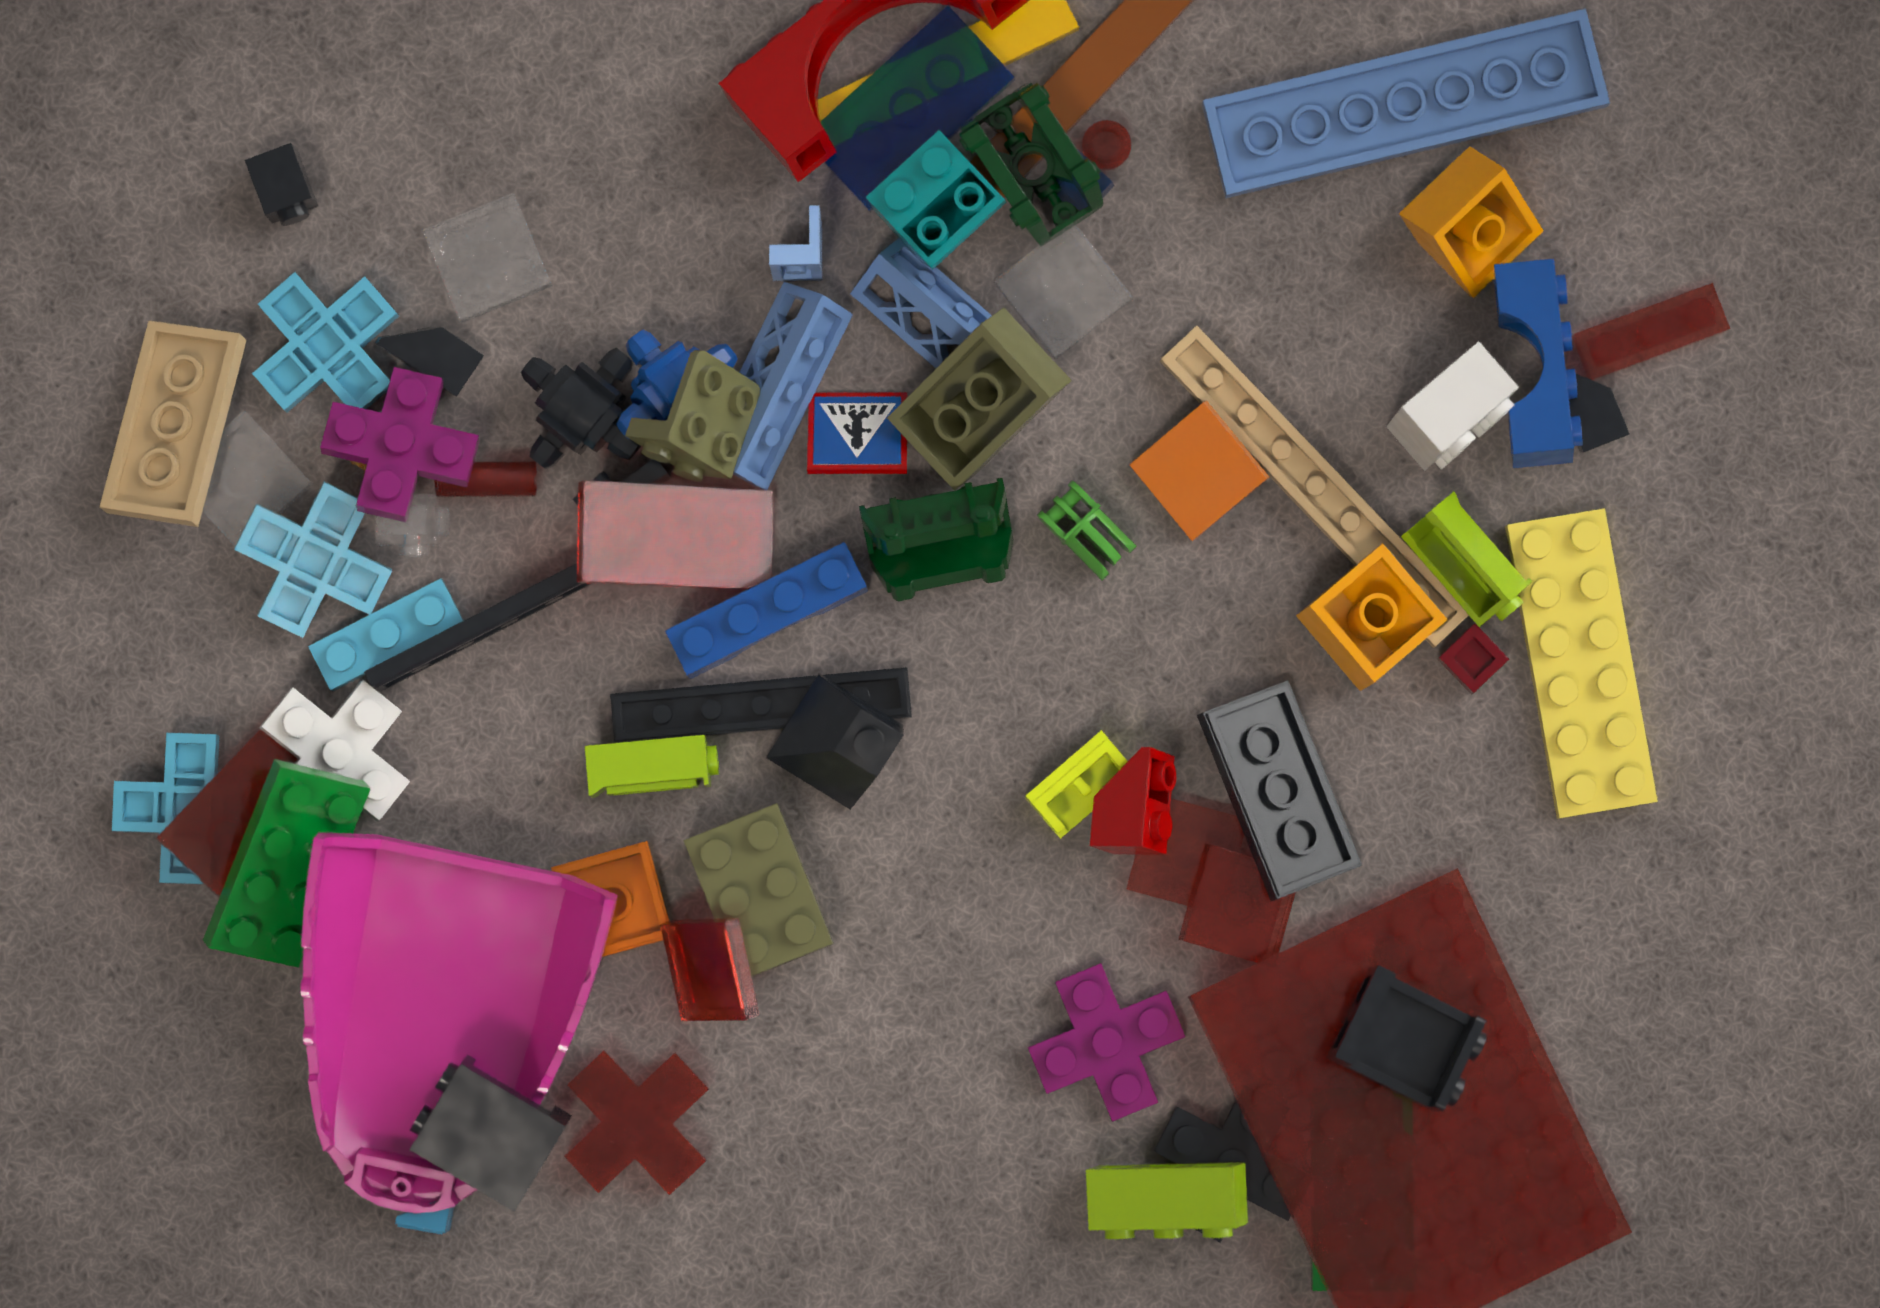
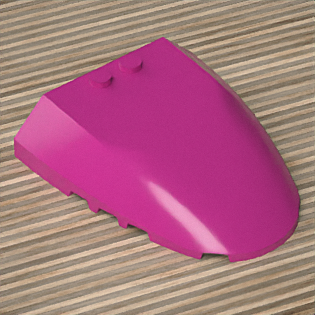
[301,832,618,1213]

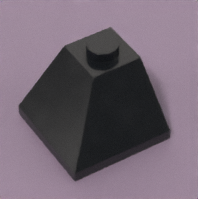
[766,673,904,810]

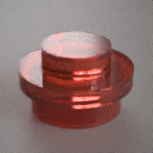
[1082,120,1131,170]

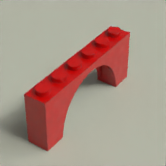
[718,0,1030,183]

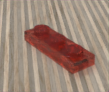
[1572,283,1730,381]

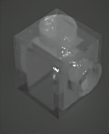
[376,494,450,558]

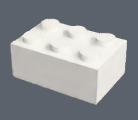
[1386,342,1519,471]

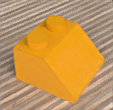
[1399,146,1544,298]
[1296,543,1448,691]

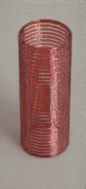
[434,460,537,498]

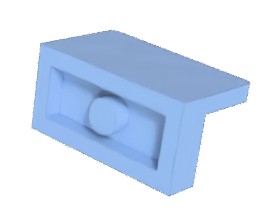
[769,205,822,281]

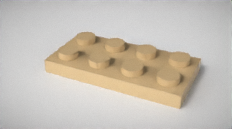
[100,321,246,527]

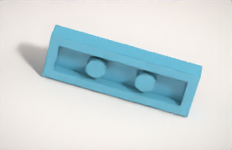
[308,578,464,691]

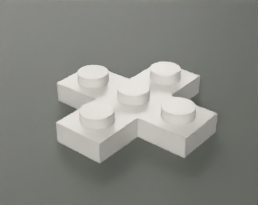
[259,680,410,821]

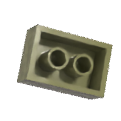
[887,307,1072,491]
[683,803,834,981]

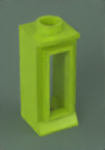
[1401,491,1532,627]
[584,735,719,798]

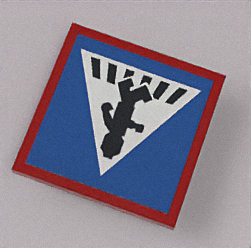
[807,392,907,474]

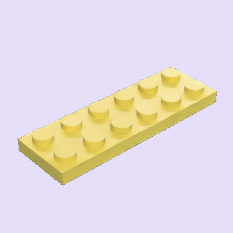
[1505,508,1658,819]

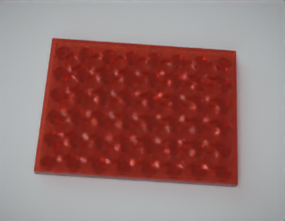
[1188,868,1632,1308]

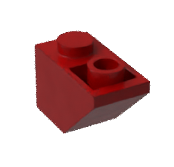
[1090,747,1177,855]

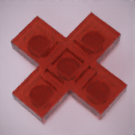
[564,1050,710,1196]

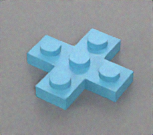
[252,272,399,413]
[234,481,392,638]
[112,733,263,885]

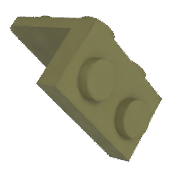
[625,350,760,482]

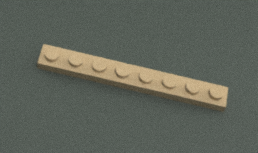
[1160,326,1469,648]

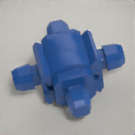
[616,330,738,439]

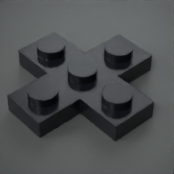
[1153,1085,1311,1243]

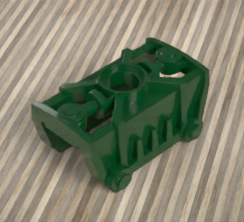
[959,83,1104,247]
[859,478,1013,602]

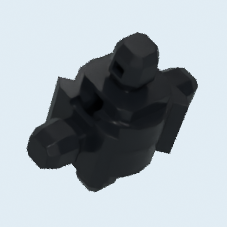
[521,348,641,469]

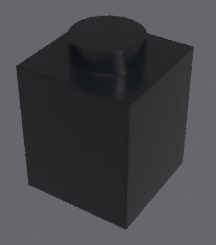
[245,143,318,226]

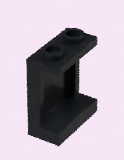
[1326,965,1487,1112]
[409,1054,572,1212]

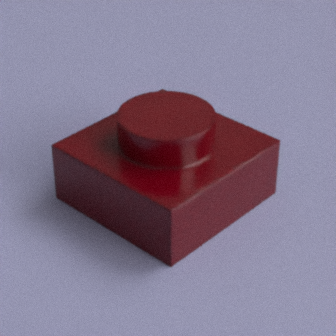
[1437,623,1509,695]

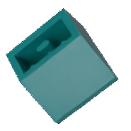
[866,130,1006,270]

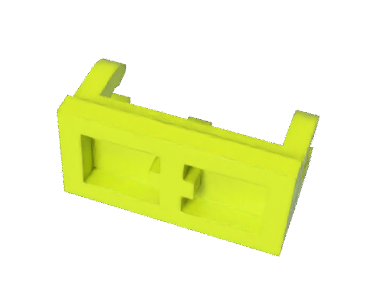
[1025,730,1128,839]

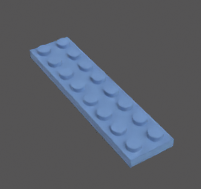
[1202,9,1610,199]

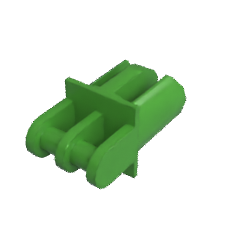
[1037,480,1137,581]

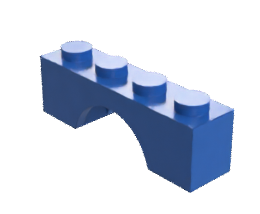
[1494,259,1583,468]
[665,542,868,679]

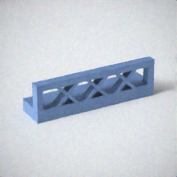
[850,238,992,368]
[733,282,853,491]

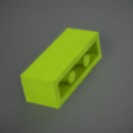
[1086,1162,1248,1239]

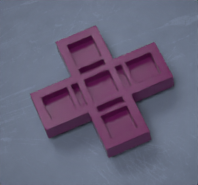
[320,367,480,522]
[1027,963,1185,1122]

